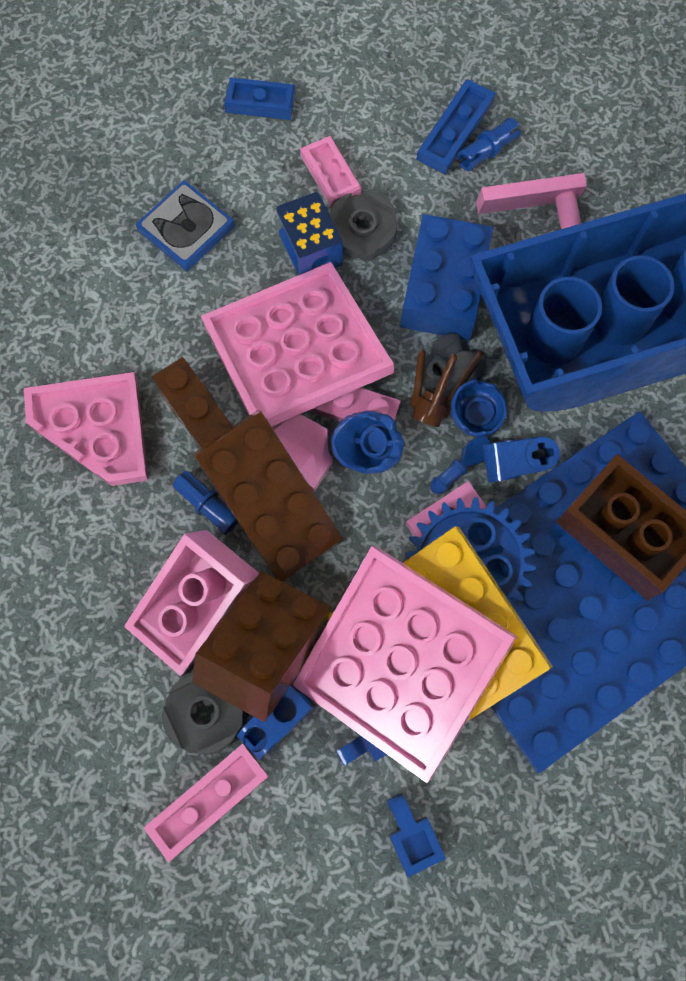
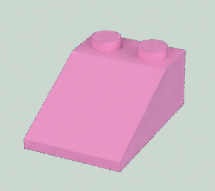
[124,530,259,676]

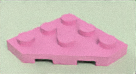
[24,372,149,486]

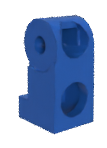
[237,682,316,761]

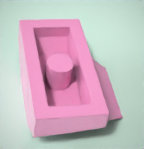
[271,414,333,492]

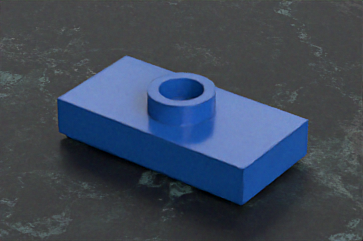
[224,77,296,120]

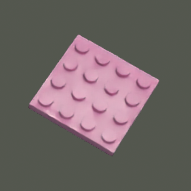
[201,262,394,426]
[292,546,518,783]

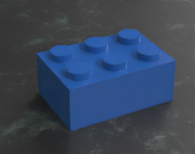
[400,214,493,341]

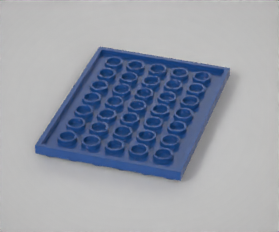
[468,411,686,773]

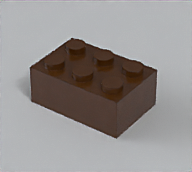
[556,454,686,601]
[192,571,331,722]

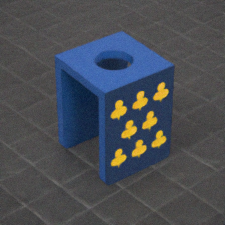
[276,192,343,275]

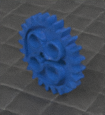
[405,497,536,603]

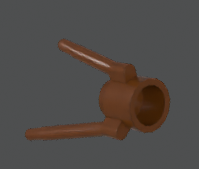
[409,349,484,427]

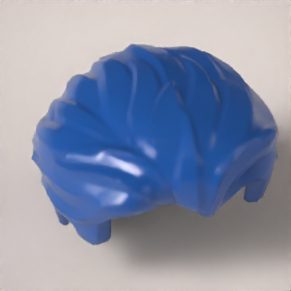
[331,411,404,474]

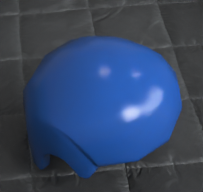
[450,379,507,437]

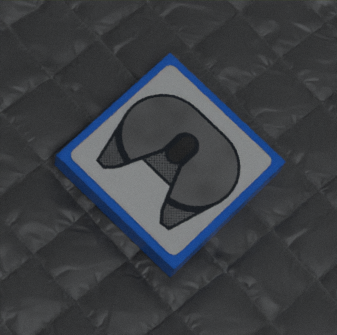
[135,180,235,272]

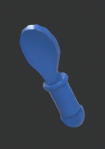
[430,437,491,494]

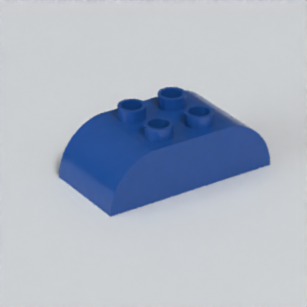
[470,193,686,412]

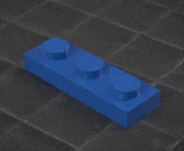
[416,79,496,175]

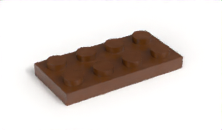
[192,410,343,582]

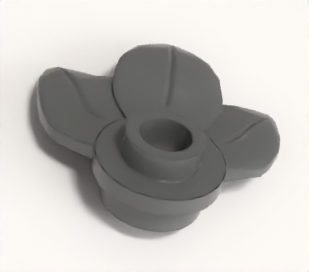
[422,333,486,399]

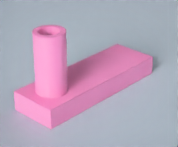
[476,173,587,229]

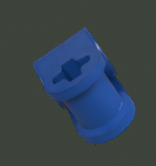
[482,437,560,482]

